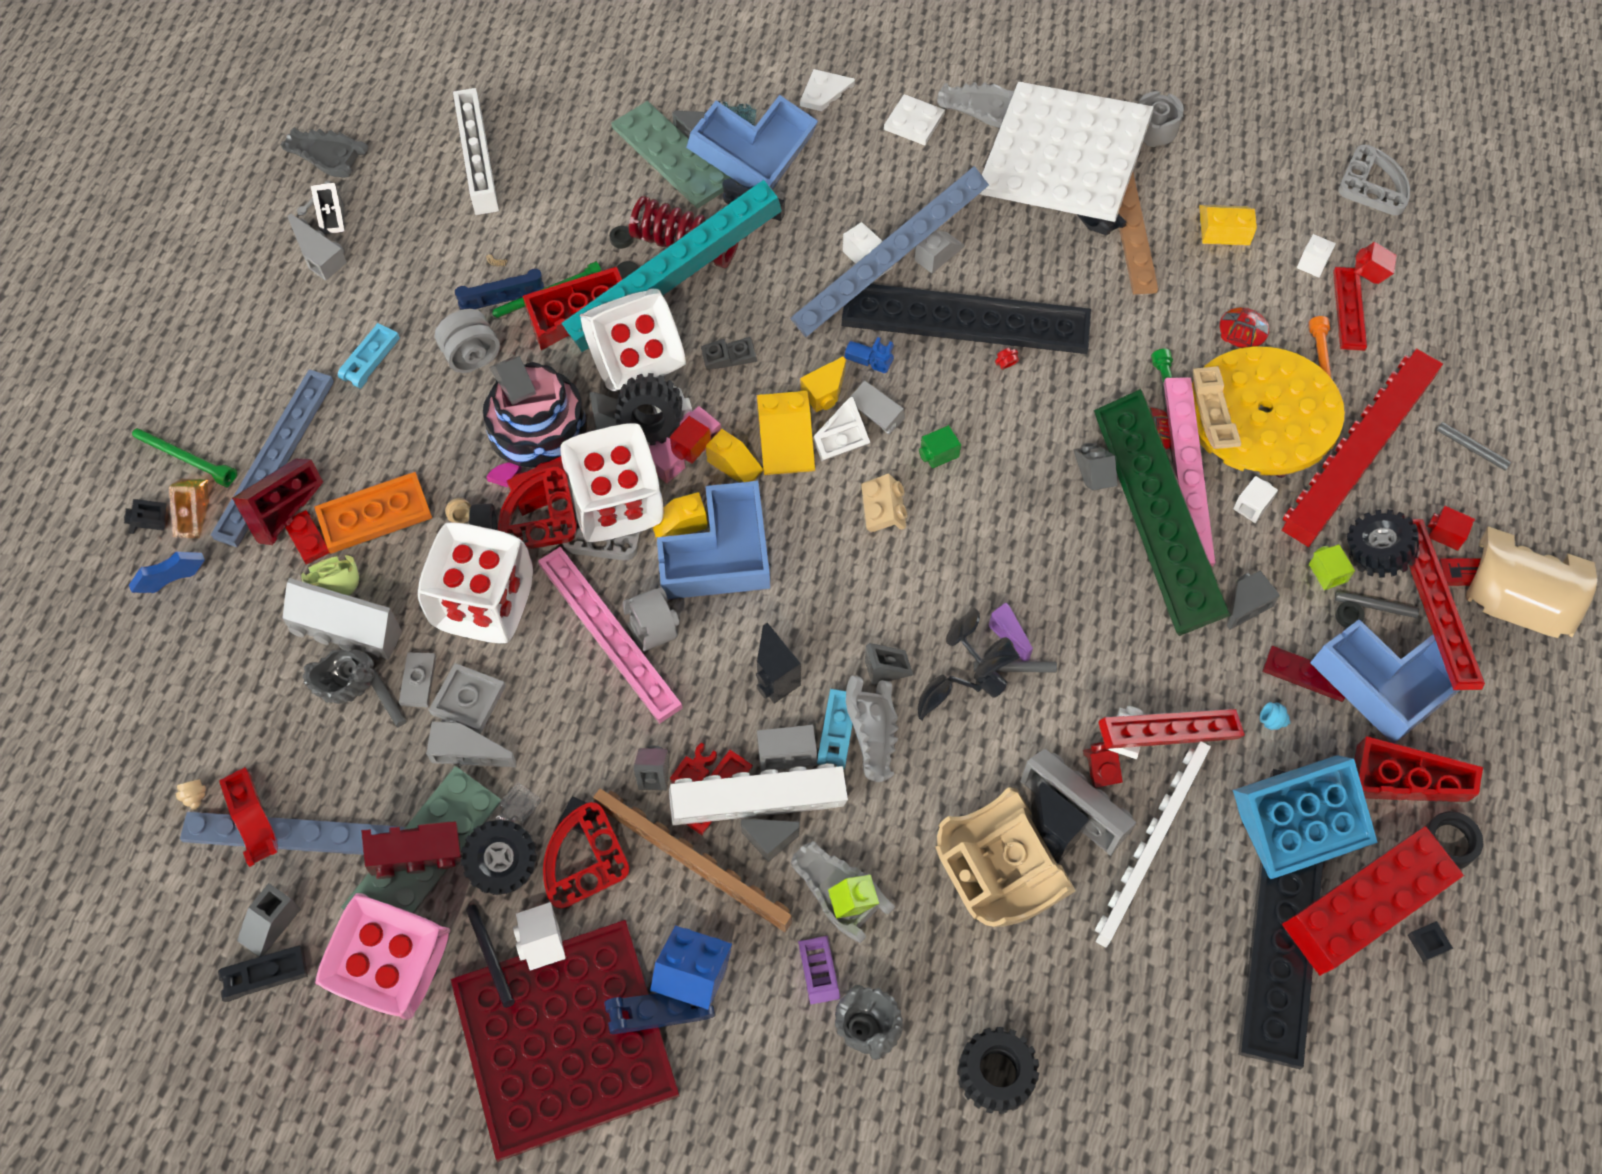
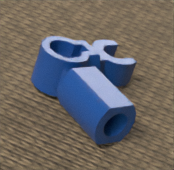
[845,337,894,373]

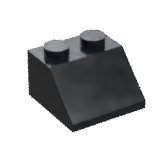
[756,622,801,704]
[1031,782,1090,864]

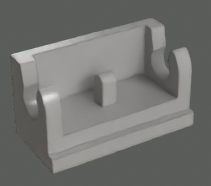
[849,380,905,435]
[757,725,817,771]

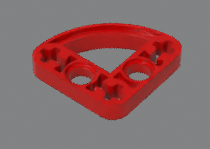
[498,467,577,550]
[543,802,629,909]

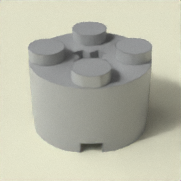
[1138,91,1184,147]
[623,587,679,652]

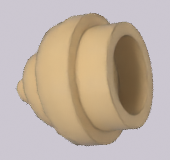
[445,498,471,523]
[175,779,206,810]

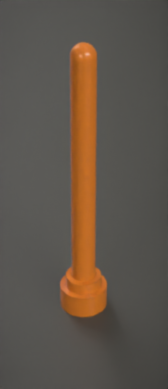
[1309,316,1331,378]

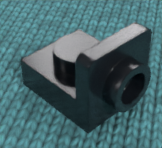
[124,499,167,534]

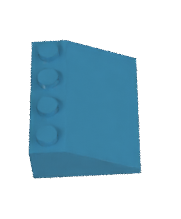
[1233,755,1378,879]

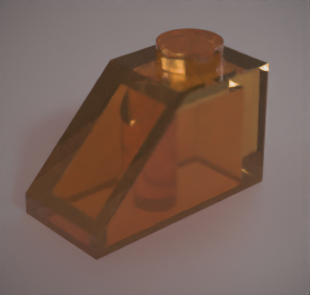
[169,478,209,538]

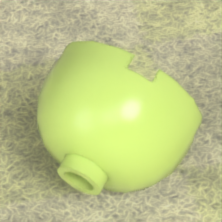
[301,555,359,596]

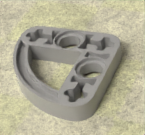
[1339,144,1410,215]
[562,512,642,560]

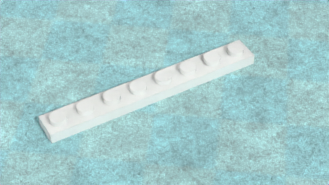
[1095,741,1211,947]

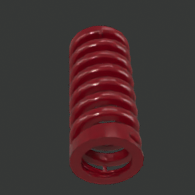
[629,196,739,269]

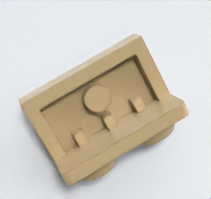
[861,474,907,532]

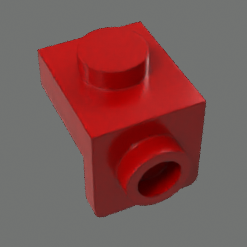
[1083,742,1123,788]

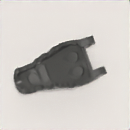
[280,127,368,178]

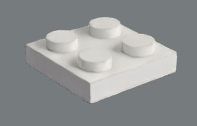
[884,94,945,145]

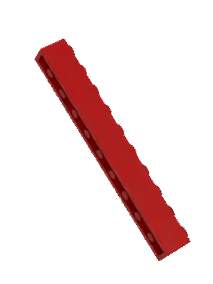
[1281,348,1443,548]

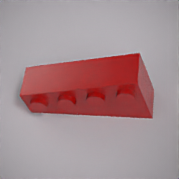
[523,267,622,351]
[1354,736,1483,802]

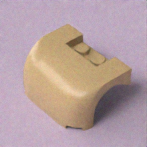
[1466,527,1597,638]
[935,787,1076,927]

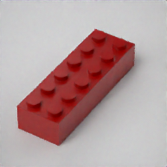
[1282,826,1465,976]

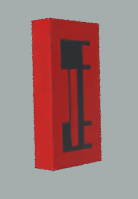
[1439,558,1481,586]

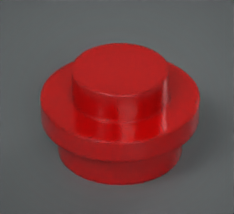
[995,348,1019,370]

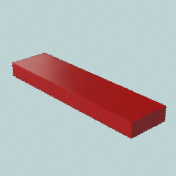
[1333,267,1367,351]

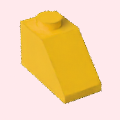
[800,357,846,412]
[706,429,763,483]
[652,492,708,541]

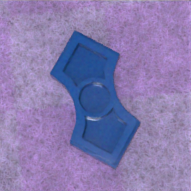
[129,552,205,593]

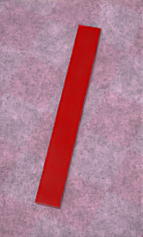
[1409,519,1485,690]

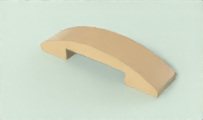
[1193,366,1241,449]

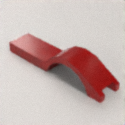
[219,767,278,867]

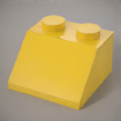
[1199,205,1257,245]

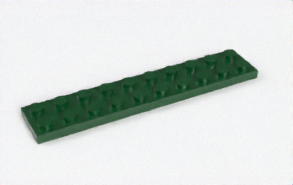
[1094,389,1231,636]

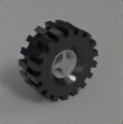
[1347,509,1420,578]
[460,820,538,895]

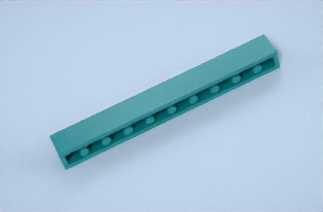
[562,180,782,352]

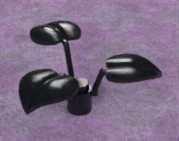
[918,608,1020,721]

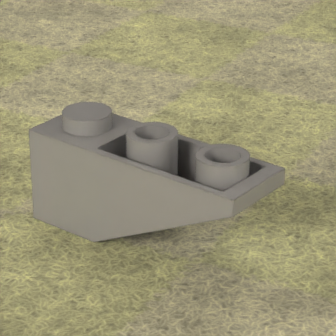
[287,214,347,280]

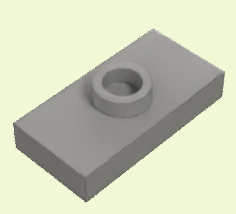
[399,652,437,707]

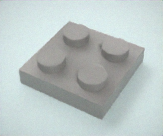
[429,663,506,734]

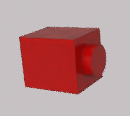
[1354,242,1397,284]
[670,416,711,464]
[1427,506,1475,551]

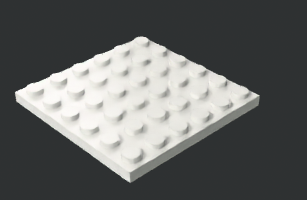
[980,82,1154,222]

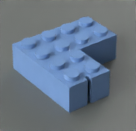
[686,95,818,189]
[657,481,770,599]
[1310,620,1460,744]

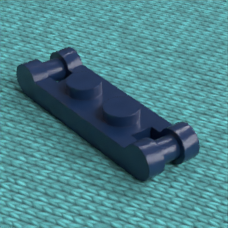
[455,269,544,310]
[604,993,716,1034]

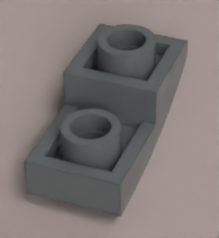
[701,337,757,369]

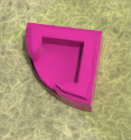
[486,463,522,487]

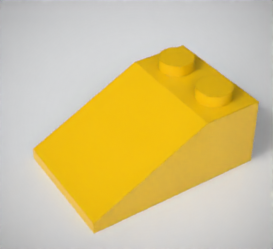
[757,391,815,475]

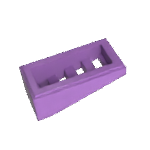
[989,603,1033,661]
[798,936,840,1004]

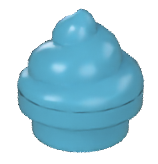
[1260,702,1290,730]

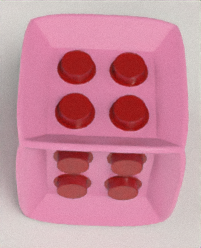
[315,893,450,1020]

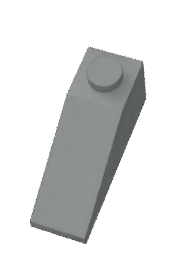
[426,719,517,768]

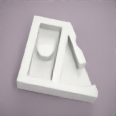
[800,69,855,111]
[812,397,870,461]

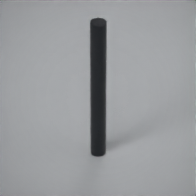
[466,904,515,1008]

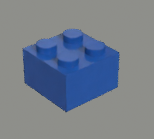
[650,925,732,1010]

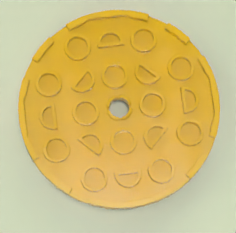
[1192,347,1345,475]

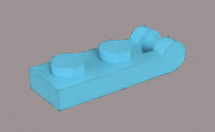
[338,323,400,389]
[817,689,853,769]

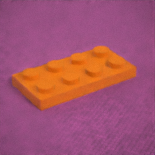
[314,472,432,554]

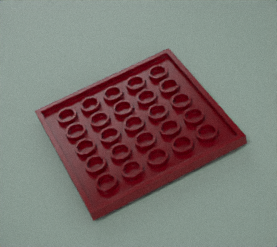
[450,920,680,1162]

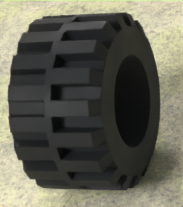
[615,373,683,446]
[957,1027,1039,1114]

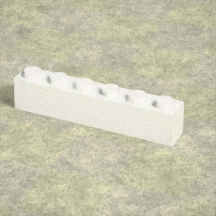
[453,88,499,215]
[669,764,848,825]

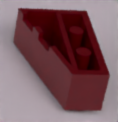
[232,458,323,545]
[361,821,461,879]

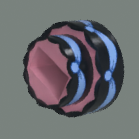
[483,362,587,467]

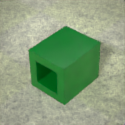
[919,425,961,469]

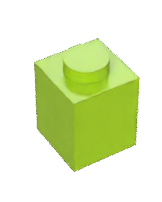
[1309,544,1355,591]
[828,875,879,918]

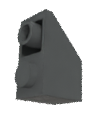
[1073,443,1118,491]
[237,883,301,957]

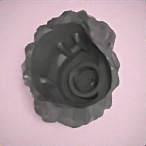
[302,649,375,704]
[835,985,903,1060]

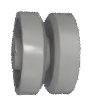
[434,309,500,373]

